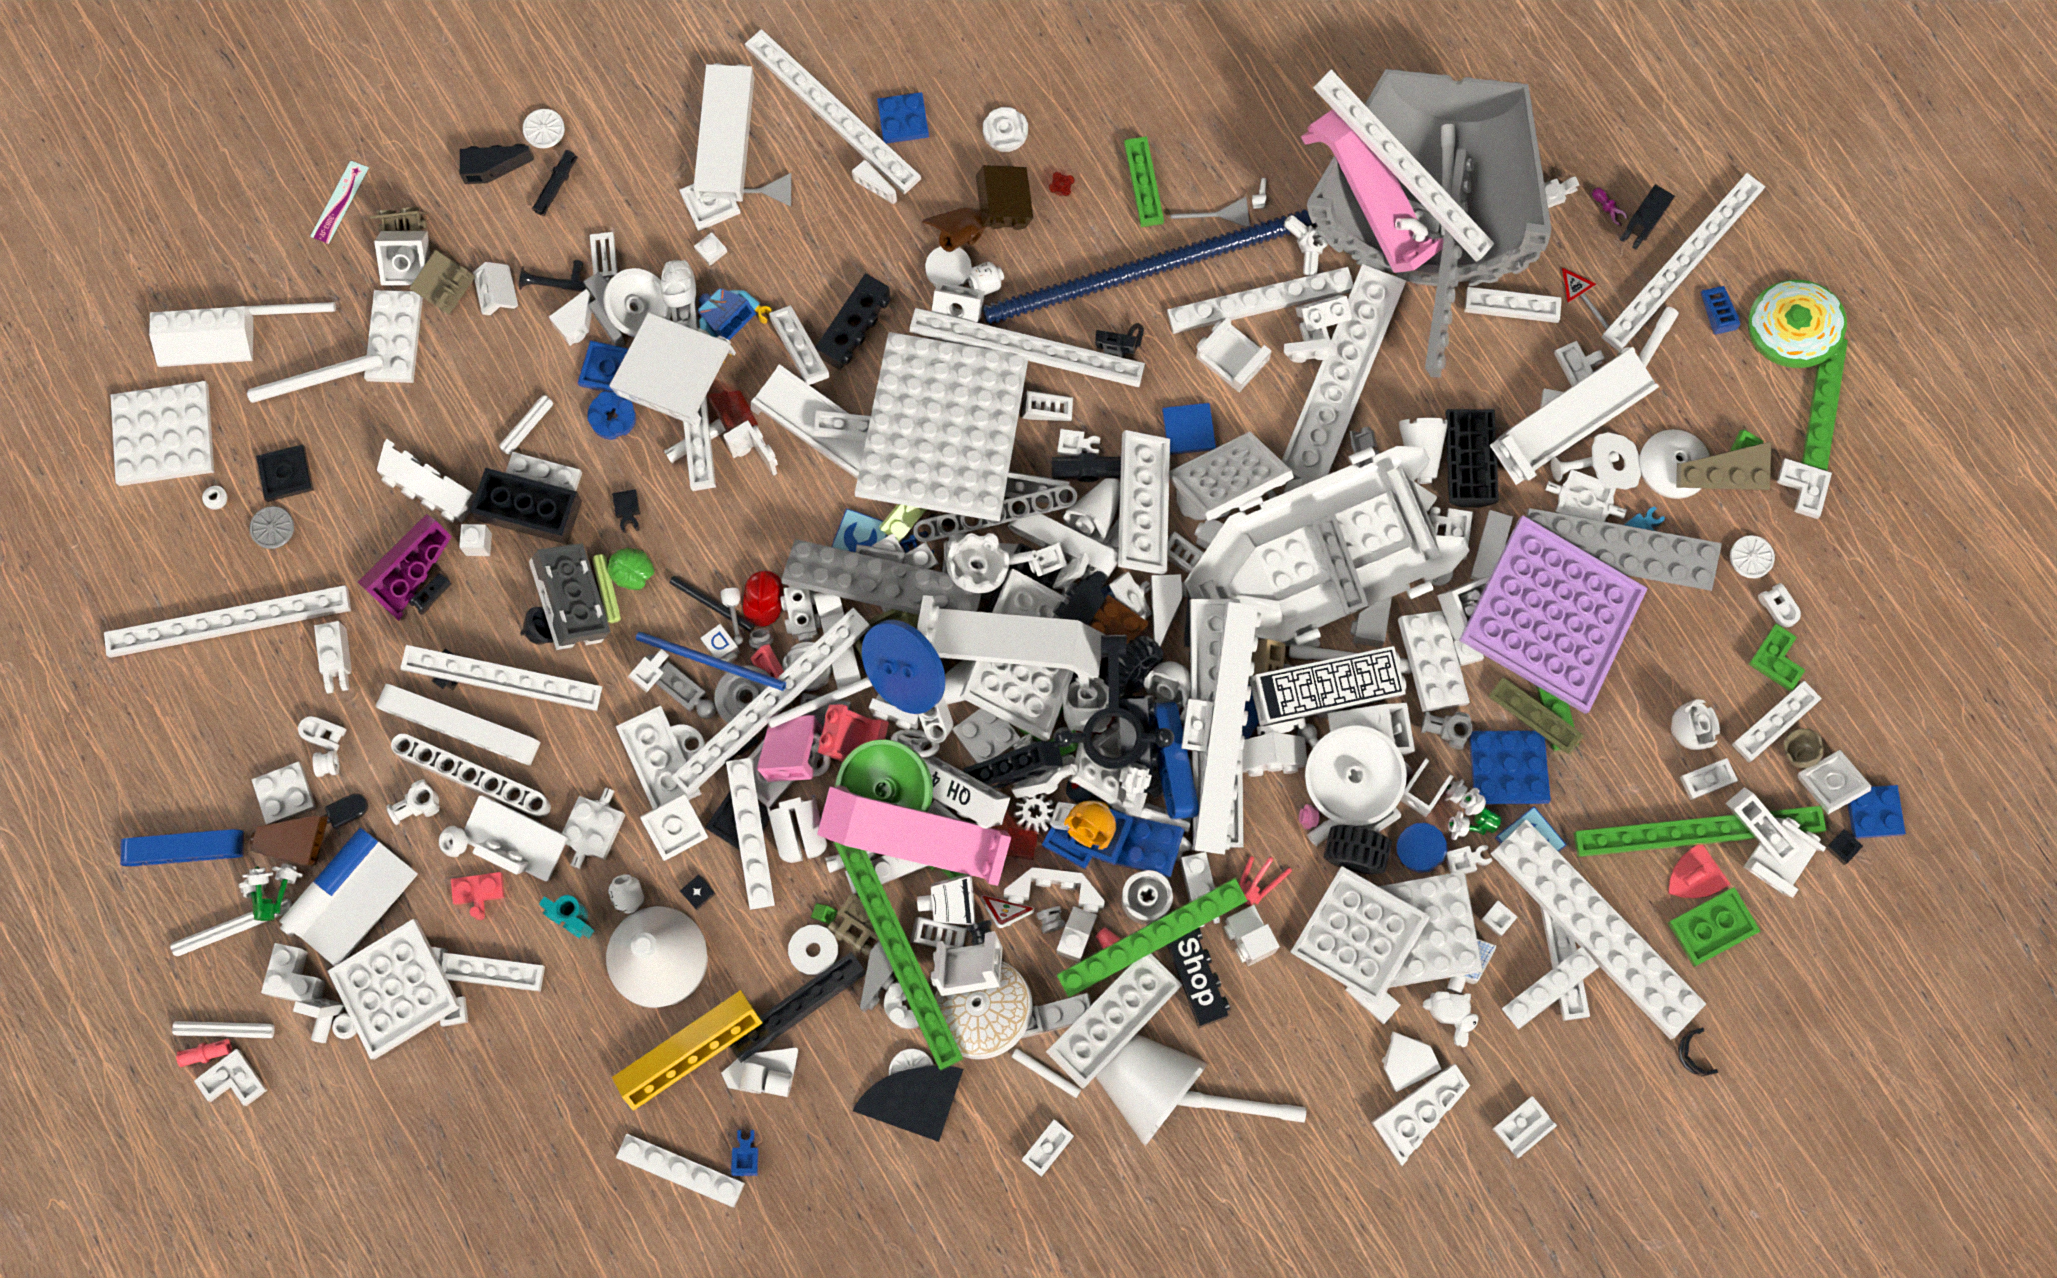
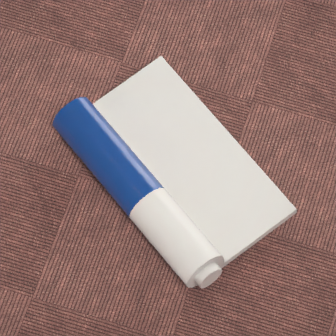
[279,827,418,966]

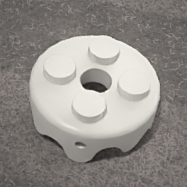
[947,533,1009,593]

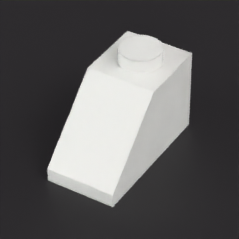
[549,289,593,346]
[1057,907,1097,962]

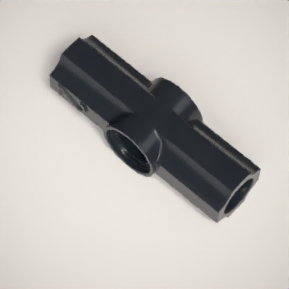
[1052,453,1121,483]

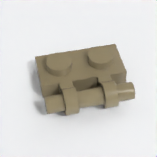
[827,893,879,957]

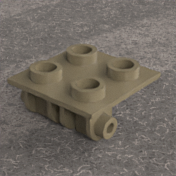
[370,207,427,233]
[409,250,475,315]

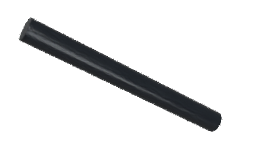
[669,575,755,632]

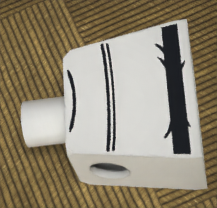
[917,874,976,925]

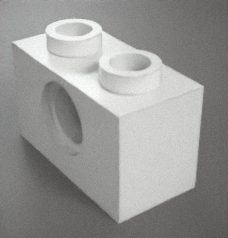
[932,282,985,323]

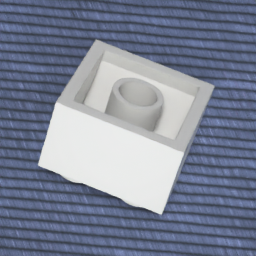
[374,231,430,285]

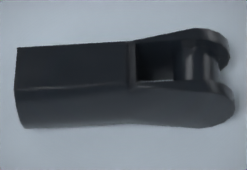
[409,572,452,615]

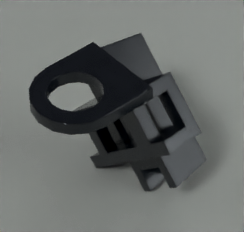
[1095,323,1144,358]

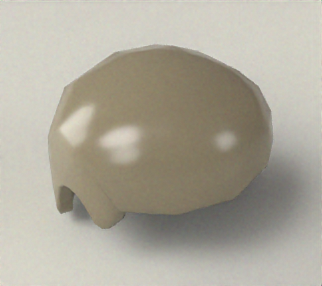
[1784,728,1824,768]

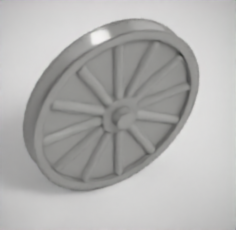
[250,506,294,549]

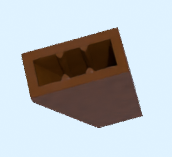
[250,815,329,866]

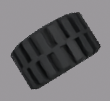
[1323,825,1392,874]

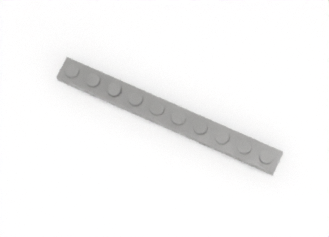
[1425,149,1474,377]

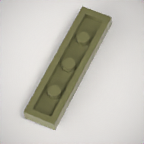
[1488,677,1584,755]

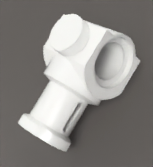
[386,779,440,825]

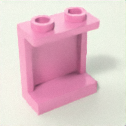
[757,715,823,782]

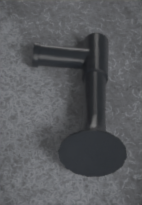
[519,260,586,292]

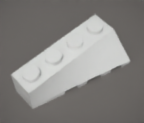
[377,439,475,524]

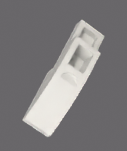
[1021,993,1092,1038]

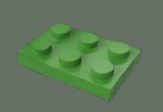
[1668,887,1761,967]

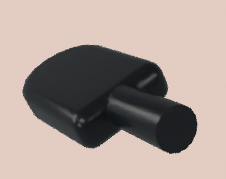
[325,794,368,828]

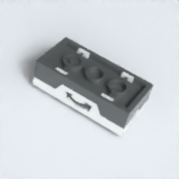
[529,543,611,650]

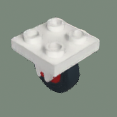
[1066,743,1122,804]

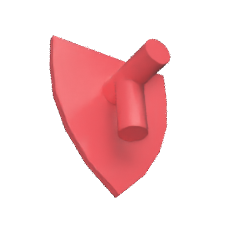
[1668,844,1730,898]

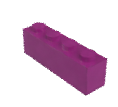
[357,514,452,621]

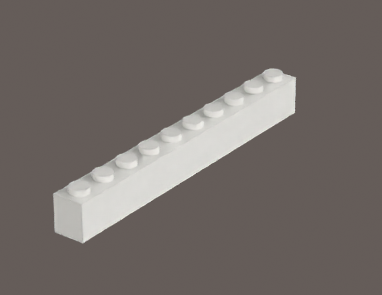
[1192,602,1261,854]

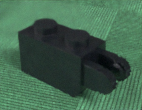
[1619,184,1675,250]
[1053,571,1106,625]

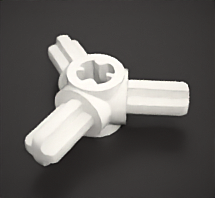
[1284,215,1328,276]

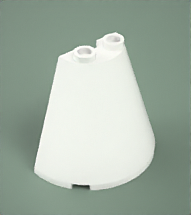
[1095,1034,1208,1146]

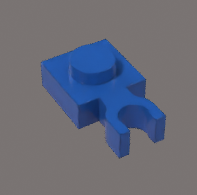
[731,1130,759,1176]

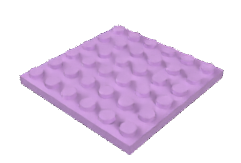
[1459,516,1648,714]

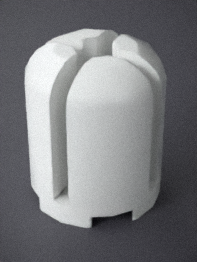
[767,795,827,863]

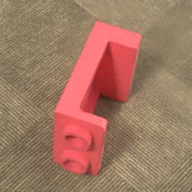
[818,704,889,762]

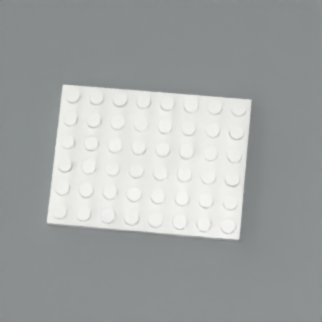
[855,332,1029,522]

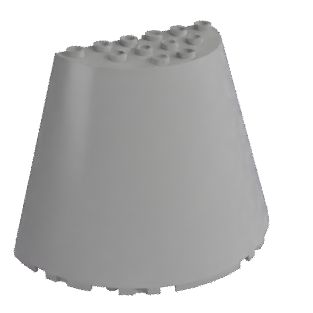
[1307,69,1551,287]

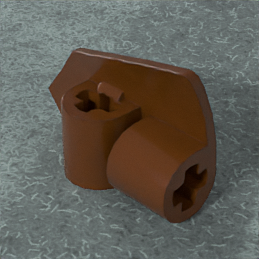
[922,207,987,252]

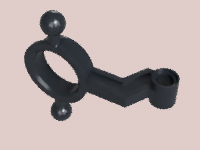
[1054,635,1174,769]

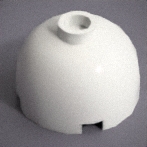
[1144,661,1191,710]
[1671,699,1720,750]

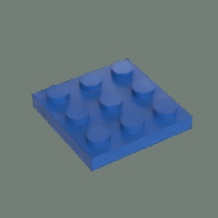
[1469,731,1551,804]

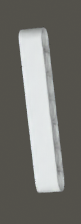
[376,684,541,765]
[391,734,551,818]

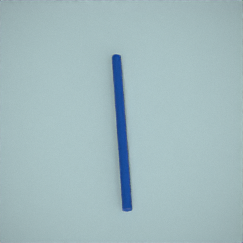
[636,632,786,691]

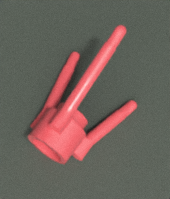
[1238,856,1292,907]

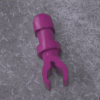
[1592,188,1629,226]

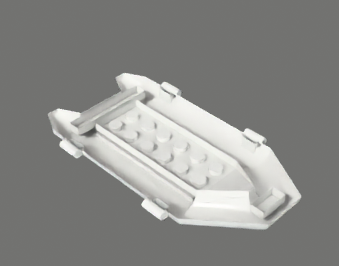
[1184,446,1470,646]

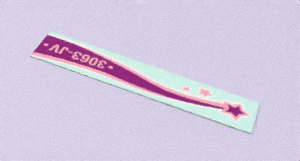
[310,161,369,244]

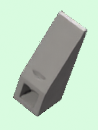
[860,941,896,1013]

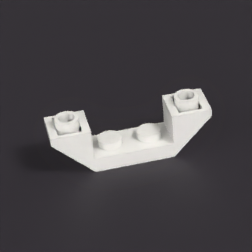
[1004,867,1104,913]

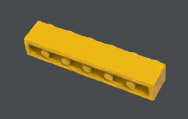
[612,990,762,1111]

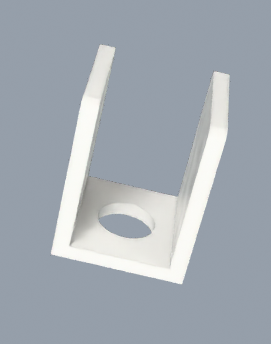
[1400,758,1454,817]

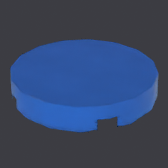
[1397,823,1447,873]

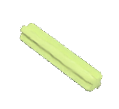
[592,554,621,623]

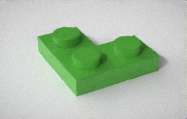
[1748,624,1805,691]

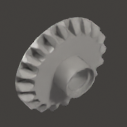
[714,665,770,723]

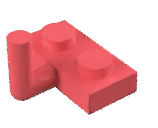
[451,872,505,920]

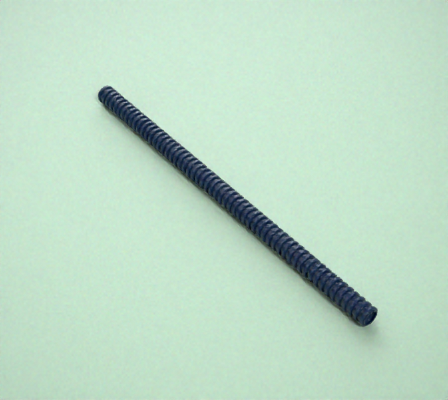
[983,209,1318,325]

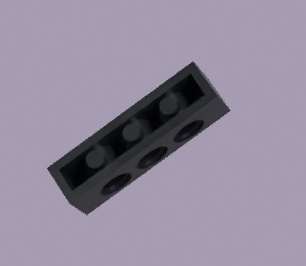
[815,273,891,370]
[963,741,1063,790]

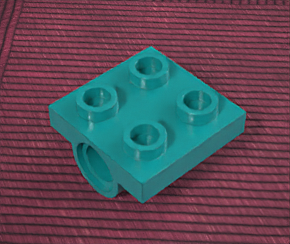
[538,895,594,939]

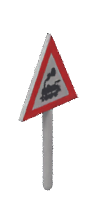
[1562,268,1610,329]

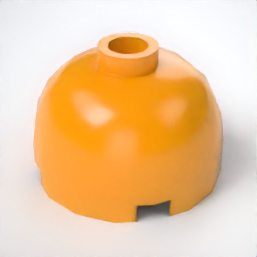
[1064,801,1116,849]

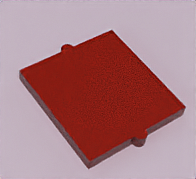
[708,390,758,432]

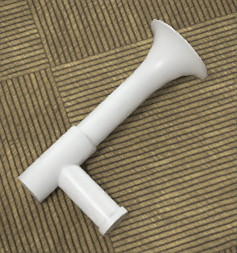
[1551,451,1619,482]

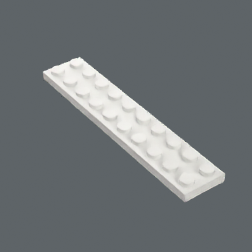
[1282,264,1406,482]
[1190,599,1243,847]
[1491,819,1706,1040]

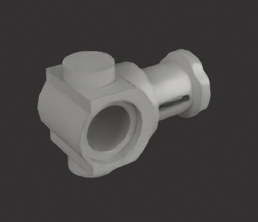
[1420,712,1472,749]

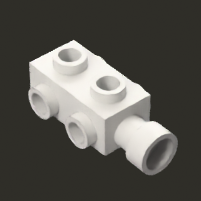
[781,585,821,642]

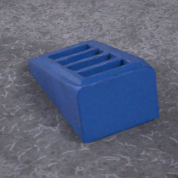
[1700,286,1741,335]

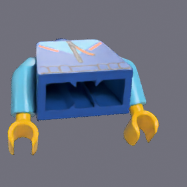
[698,288,772,363]

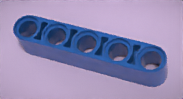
[1154,702,1199,819]
[120,829,244,867]

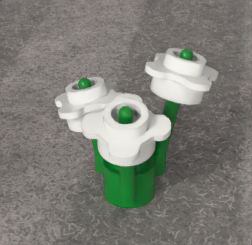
[1445,779,1501,840]
[239,864,303,921]

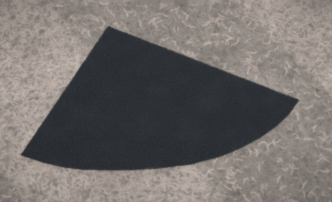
[853,1065,964,1142]

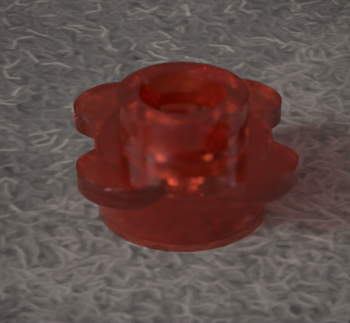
[1049,172,1075,196]

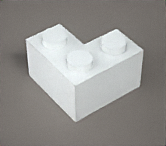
[1437,576,1490,641]
[1242,732,1307,777]
[1224,905,1280,966]
[261,943,326,1002]

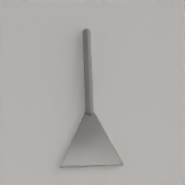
[744,173,791,207]
[1170,197,1250,228]

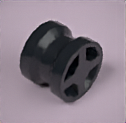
[967,919,992,946]

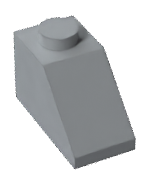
[1350,597,1392,648]

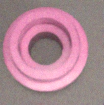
[1299,804,1319,829]

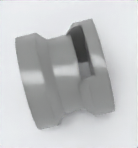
[1036,906,1066,934]

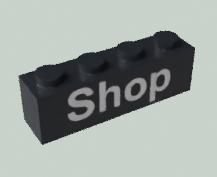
[1166,927,1231,1029]

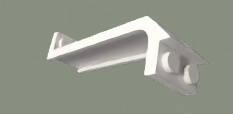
[1490,347,1659,485]
[750,364,866,479]
[917,595,1105,689]

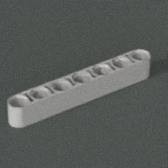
[913,484,1077,542]

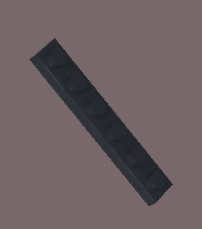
[729,952,866,1063]

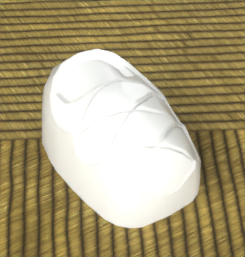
[661,260,696,307]

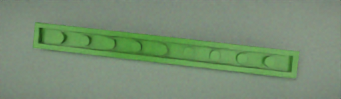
[1574,806,1826,857]
[833,841,963,1071]

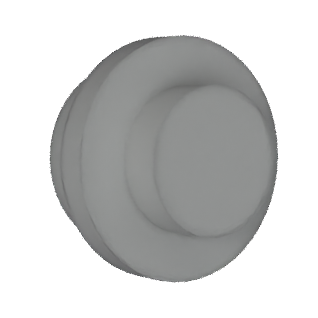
[749,628,774,649]

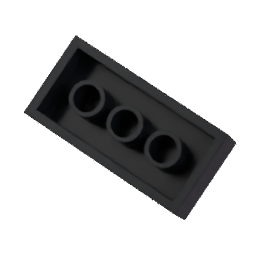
[470,468,582,544]

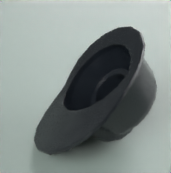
[520,607,554,645]

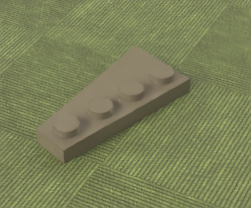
[1676,442,1771,490]

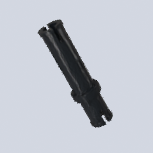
[531,150,578,216]

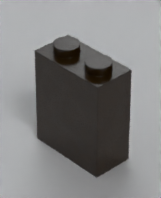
[976,165,1034,230]

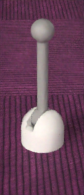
[720,588,743,645]

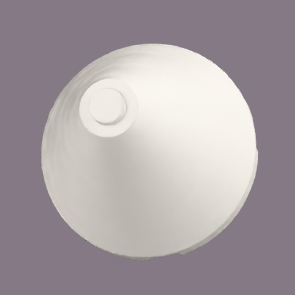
[606,906,708,1008]

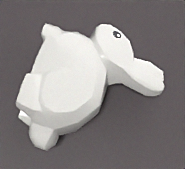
[1423,991,1479,1047]

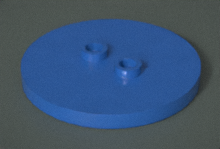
[862,620,945,714]

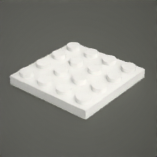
[111,381,214,486]
[1169,432,1294,521]
[1290,866,1430,1005]
[1378,871,1483,988]
[328,919,461,1060]

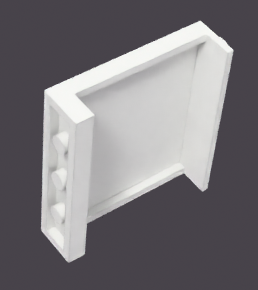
[609,313,736,427]

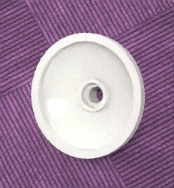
[603,268,672,337]
[1640,429,1710,499]

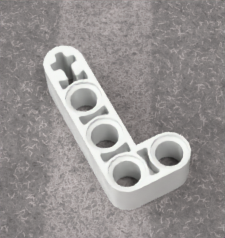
[814,592,861,689]

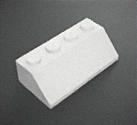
[149,306,254,367]

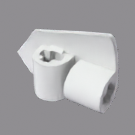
[721,1048,798,1097]

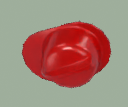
[743,571,783,627]

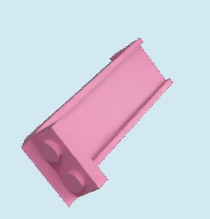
[1301,109,1444,273]
[817,785,1011,886]

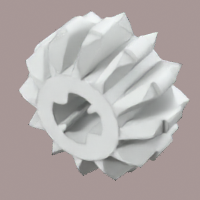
[1014,794,1055,835]

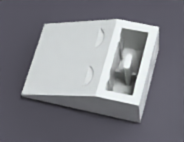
[1327,703,1415,756]

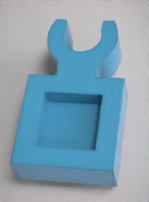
[1624,507,1665,531]

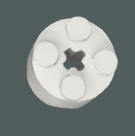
[1063,677,1112,732]
[1122,870,1173,925]

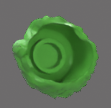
[607,547,655,590]

